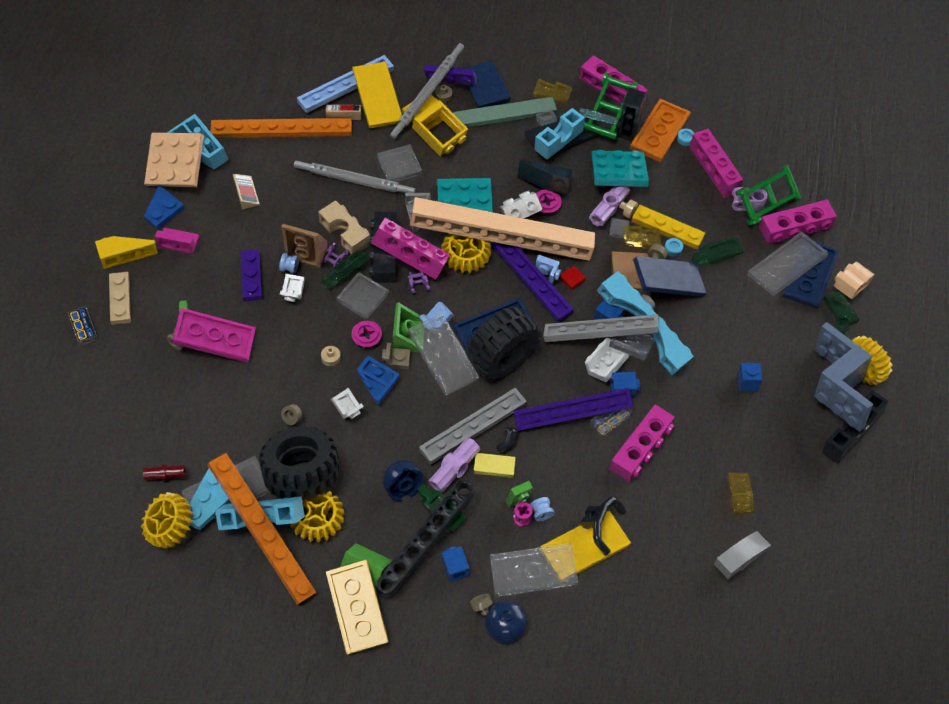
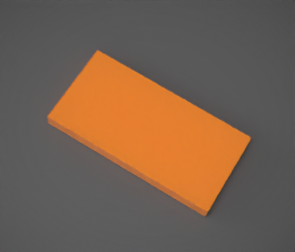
[630,99,691,163]

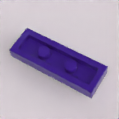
[424,65,477,85]
[241,250,262,301]

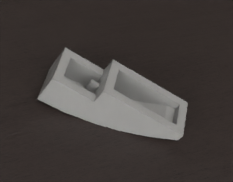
[714,531,771,580]

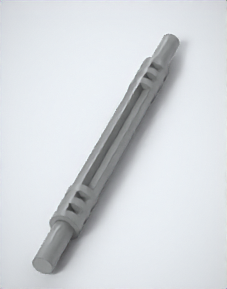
[390,43,464,139]
[294,160,415,193]

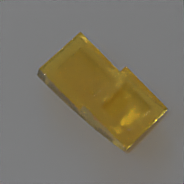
[533,79,572,102]
[623,226,661,248]
[727,473,754,512]

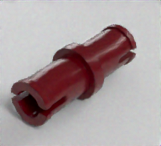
[143,465,186,481]

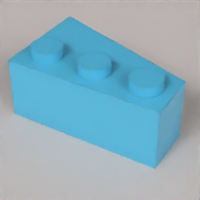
[167,114,229,169]

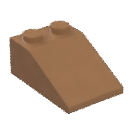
[281,224,328,268]
[611,251,650,296]

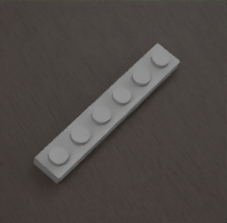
[543,314,659,342]
[419,388,527,465]

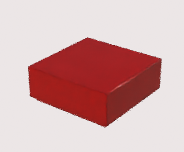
[559,266,586,290]

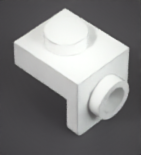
[280,274,305,302]
[331,388,364,419]

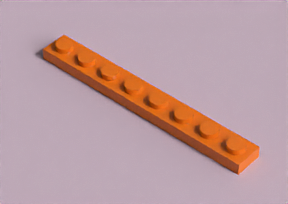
[211,118,352,138]
[207,453,316,605]

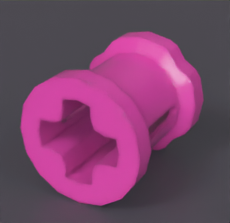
[513,502,533,527]

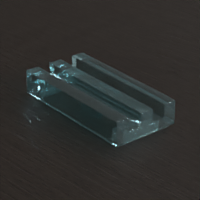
[579,108,618,125]

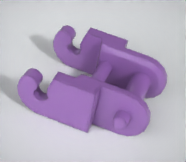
[324,243,349,268]
[407,271,430,294]

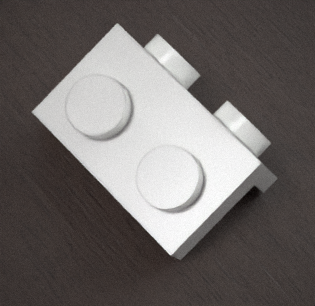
[500,191,542,218]
[585,337,629,382]

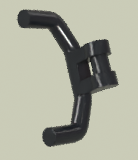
[580,496,626,555]

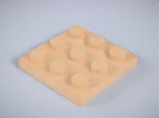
[144,133,204,187]

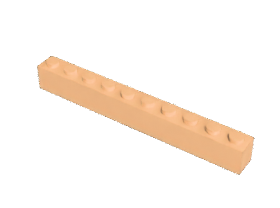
[410,197,595,261]

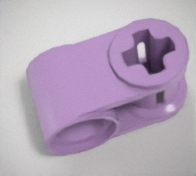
[732,187,767,212]

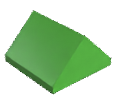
[393,302,425,352]
[340,543,393,592]

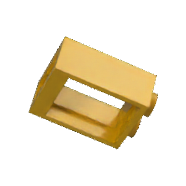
[412,100,468,157]

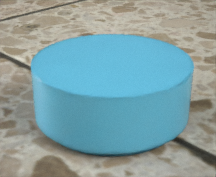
[677,129,694,146]
[664,238,683,257]

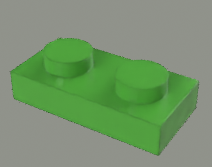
[506,481,533,507]

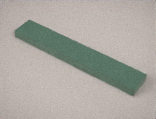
[452,97,557,128]

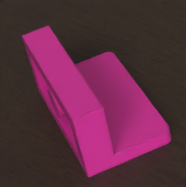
[155,228,199,254]

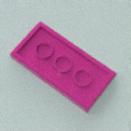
[172,308,256,363]

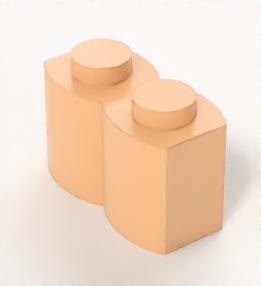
[834,262,875,299]

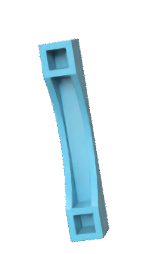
[597,271,694,376]

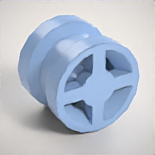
[279,253,299,274]
[530,497,554,521]

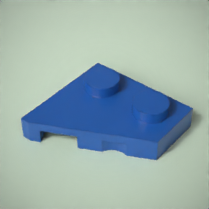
[144,186,185,230]
[357,356,400,405]

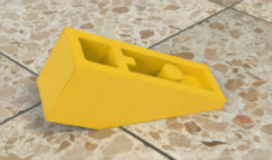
[95,236,158,269]

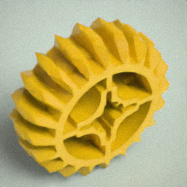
[442,233,491,274]
[851,336,893,385]
[290,491,344,543]
[140,492,194,549]

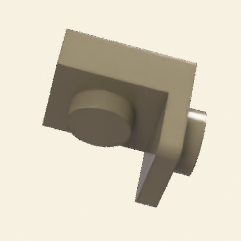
[382,343,410,370]

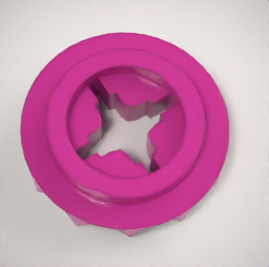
[536,189,562,215]
[351,321,382,349]

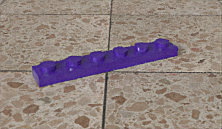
[492,242,574,323]
[513,388,633,430]

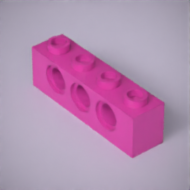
[579,55,648,105]
[690,129,743,198]
[759,199,837,244]
[371,218,450,280]
[610,404,675,482]

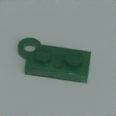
[823,290,859,334]

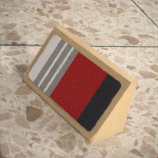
[326,105,361,120]
[233,174,260,209]

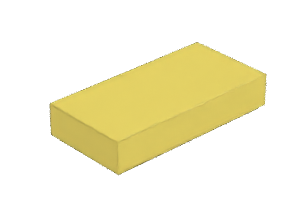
[474,453,515,478]

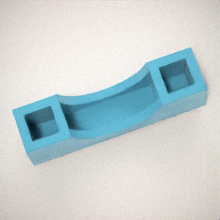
[215,497,305,530]

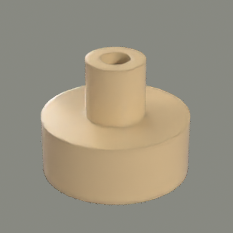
[619,200,638,219]
[321,346,341,366]

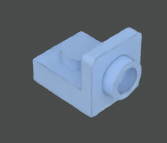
[536,255,561,285]
[420,302,454,332]

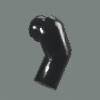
[496,427,518,454]

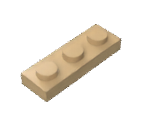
[109,272,131,325]

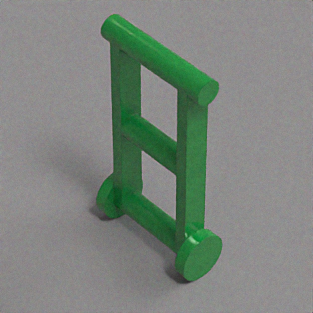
[583,72,638,139]
[735,165,801,225]

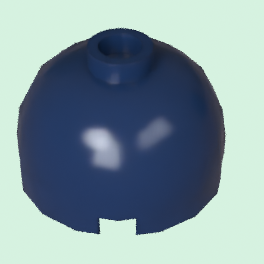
[383,460,424,501]
[485,601,527,645]

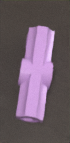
[589,186,630,226]
[429,438,480,493]

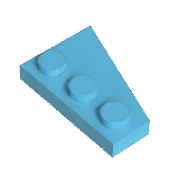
[189,469,246,530]

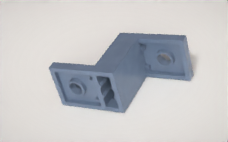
[814,322,873,432]

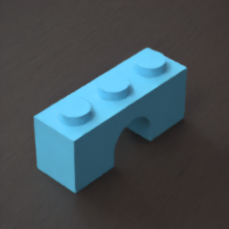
[534,108,585,160]

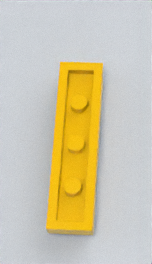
[631,205,705,250]

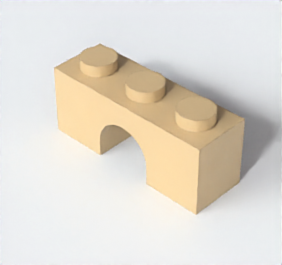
[318,200,370,257]

